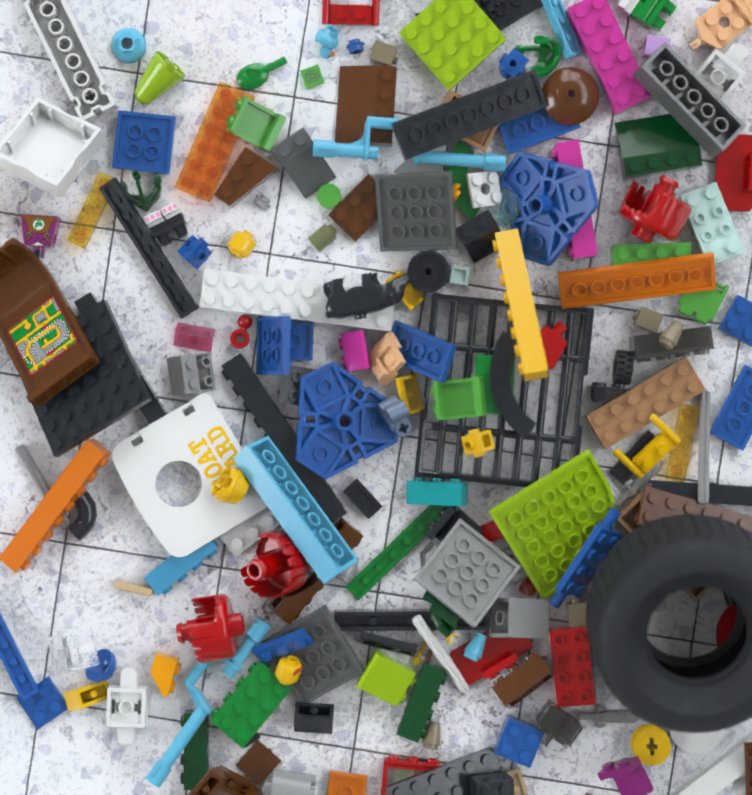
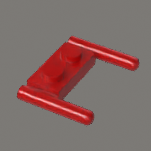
[322,0,380,26]

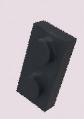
[343,478,383,519]

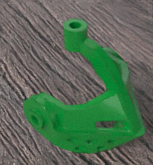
[515,36,561,77]

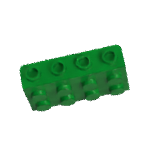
[210,661,292,748]

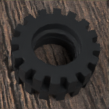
[612,350,634,385]

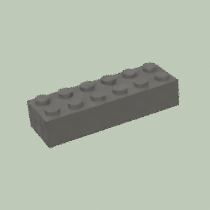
[632,42,746,158]

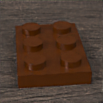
[328,174,378,242]

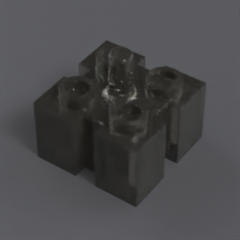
[535,699,583,746]

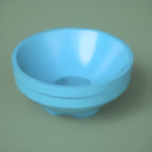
[111,28,147,63]

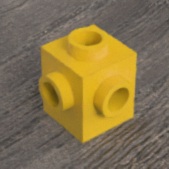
[461,428,495,458]

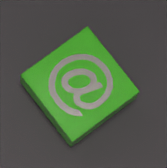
[300,64,325,89]

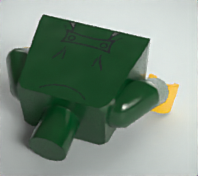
[422,591,461,645]

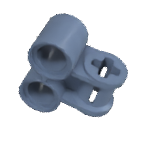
[377,395,412,437]

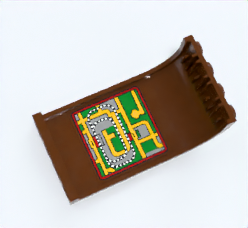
[0,238,100,407]

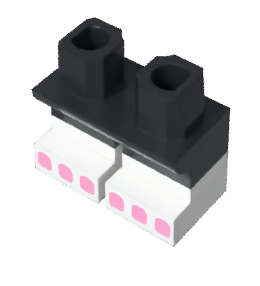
[143,201,188,247]

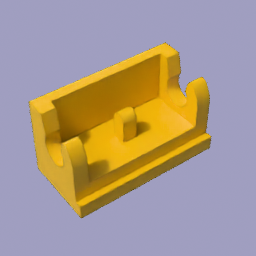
[386,270,425,311]
[395,374,424,414]

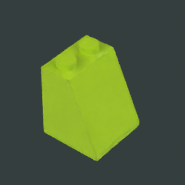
[356,647,417,707]

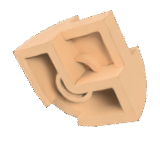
[369,332,406,386]

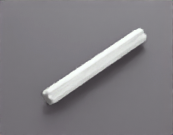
[412,615,470,693]

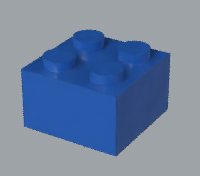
[493,714,545,768]

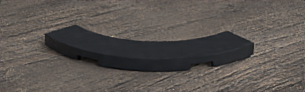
[490,331,536,440]

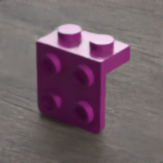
[597,756,654,795]

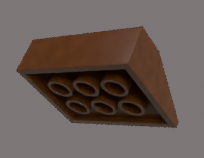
[335,65,397,147]

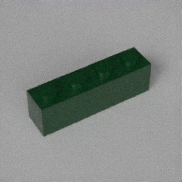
[396,660,448,743]
[180,710,209,790]

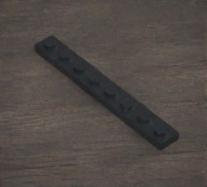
[99,177,198,319]

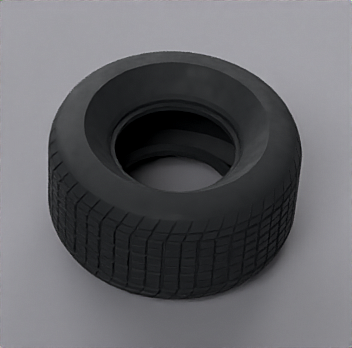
[586,514,752,733]

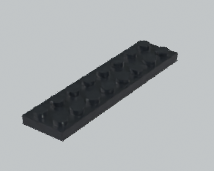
[391,70,548,160]

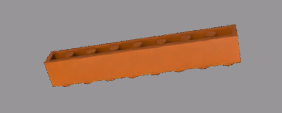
[0,438,111,573]

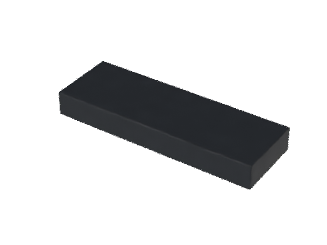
[609,430,656,485]
[359,631,418,657]

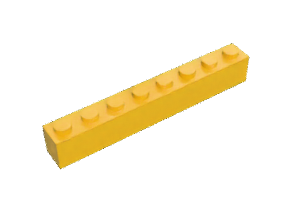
[492,228,548,381]

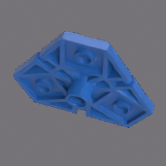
[499,152,599,266]
[295,361,398,480]

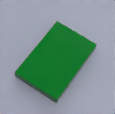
[475,354,515,414]

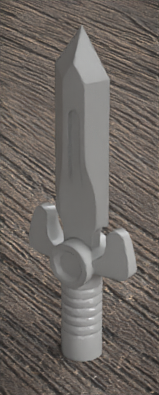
[615,460,663,507]
[578,705,641,728]

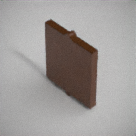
[236,740,281,786]

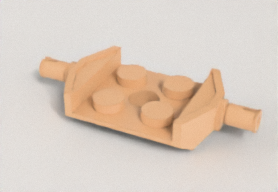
[689,0,752,51]

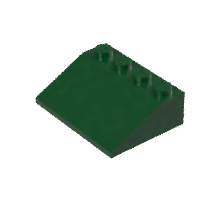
[614,114,703,180]

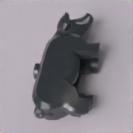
[323,272,412,320]

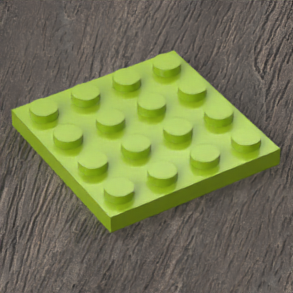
[399,0,507,91]

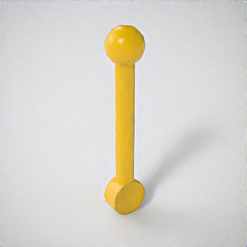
[413,630,434,665]

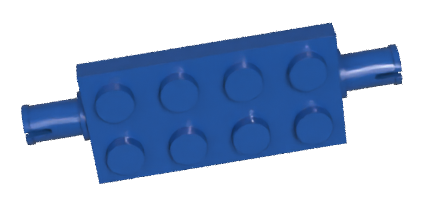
[549,507,622,609]

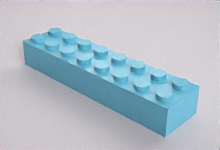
[233,436,359,584]

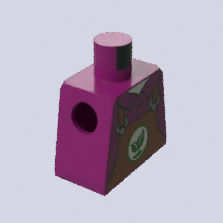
[21,214,61,259]

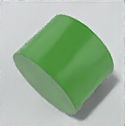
[317,184,341,209]

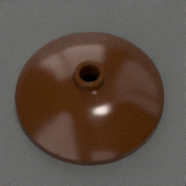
[542,67,599,125]

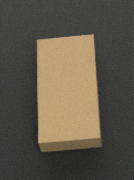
[114,579,154,597]

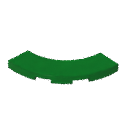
[448,140,480,220]

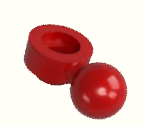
[230,314,253,349]

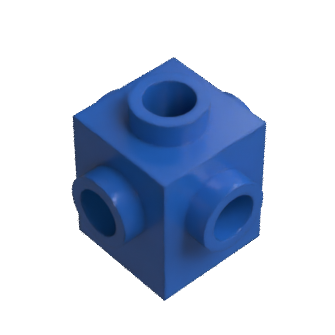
[498,48,529,80]
[177,235,212,269]

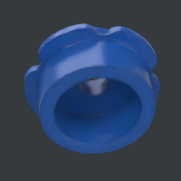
[346,39,365,55]

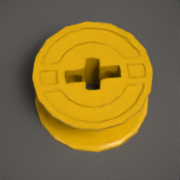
[630,724,671,766]

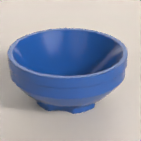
[86,649,116,683]

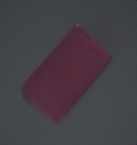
[174,323,215,352]

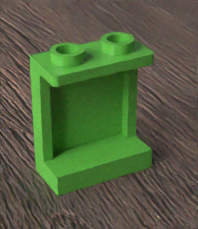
[226,96,287,152]
[431,376,487,420]

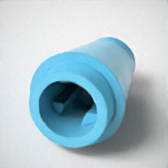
[463,632,487,662]

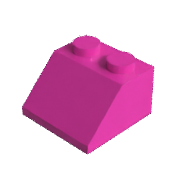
[338,330,370,372]

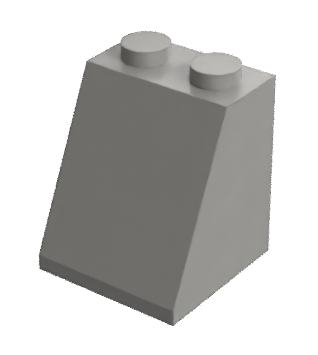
[488,598,550,639]

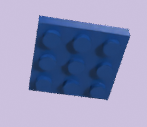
[112,110,176,175]
[256,316,292,375]

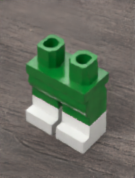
[616,0,676,32]

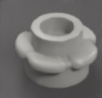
[253,194,271,211]

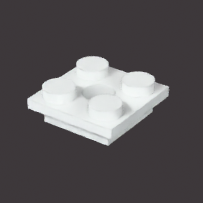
[466,171,503,209]

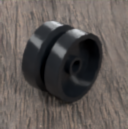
[407,250,450,293]

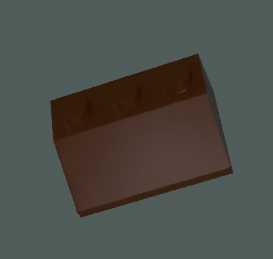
[491,653,554,709]

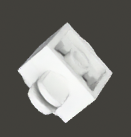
[695,43,747,101]
[106,666,149,745]

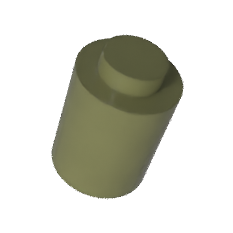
[308,224,338,252]

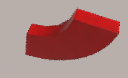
[715,604,737,646]

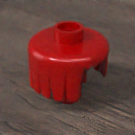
[618,175,692,244]
[240,529,311,599]
[176,594,245,663]

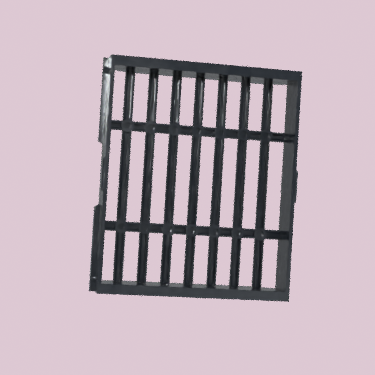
[414,292,594,487]

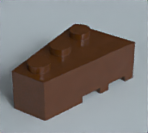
[214,147,279,208]

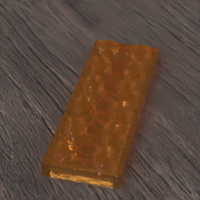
[175,82,256,203]

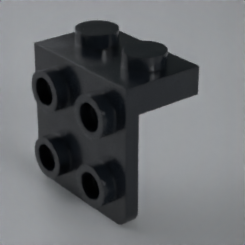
[426,506,483,542]

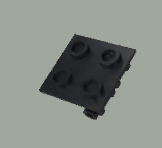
[587,382,630,402]

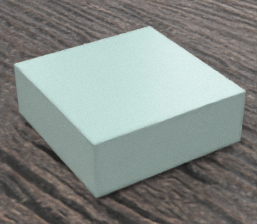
[449,264,471,287]

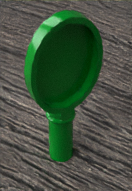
[237,56,288,90]

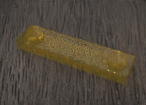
[67,171,113,249]
[665,403,700,482]

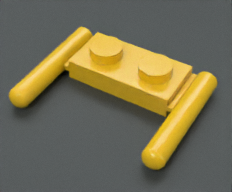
[613,414,681,479]

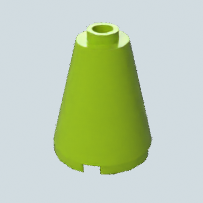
[134,51,186,105]

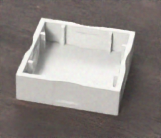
[0,97,104,198]

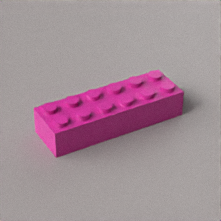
[566,0,652,116]
[550,139,598,261]

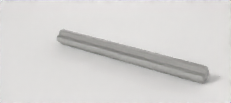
[698,391,710,504]

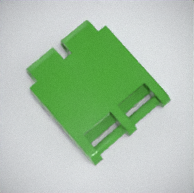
[677,282,729,325]

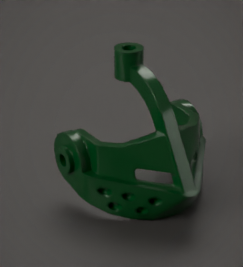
[120,171,162,212]

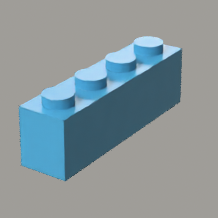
[144,539,219,595]

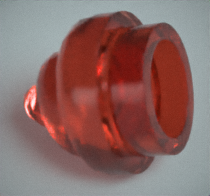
[518,577,538,596]

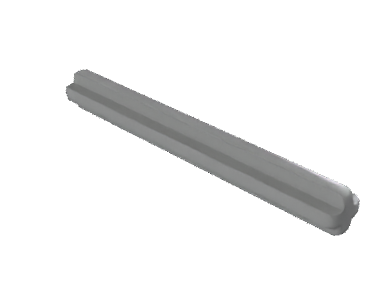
[15,444,71,529]

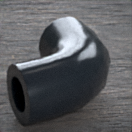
[68,490,97,541]

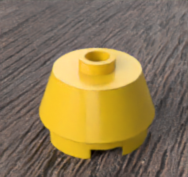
[211,466,249,505]

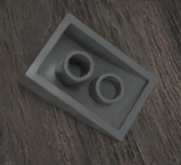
[272,127,337,199]

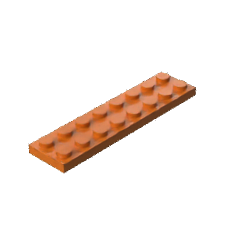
[557,252,716,309]

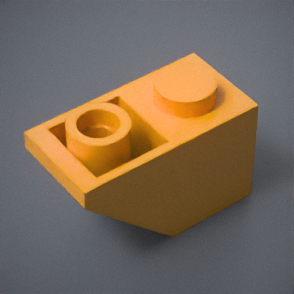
[150,652,181,697]

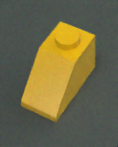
[63,680,109,711]

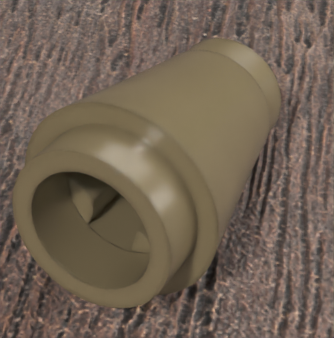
[658,320,684,350]
[422,721,441,750]

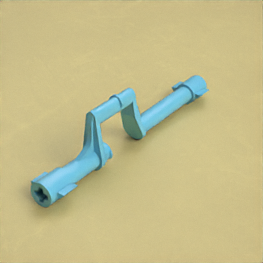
[312,116,506,172]
[145,617,271,788]

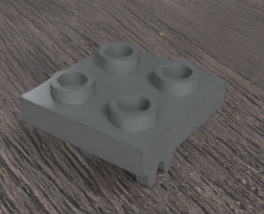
[277,365,316,405]

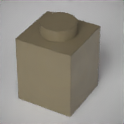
[369,40,400,66]
[632,306,664,333]
[566,598,587,628]

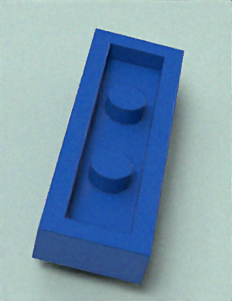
[253,628,313,663]

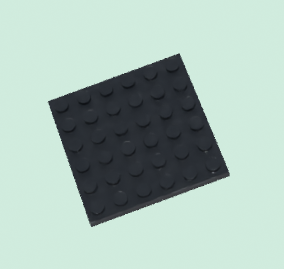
[21,299,152,457]

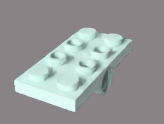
[679,182,745,265]

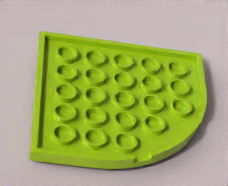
[488,449,615,600]

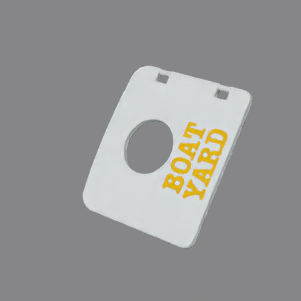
[112,393,268,557]

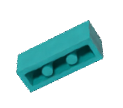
[406,477,468,506]

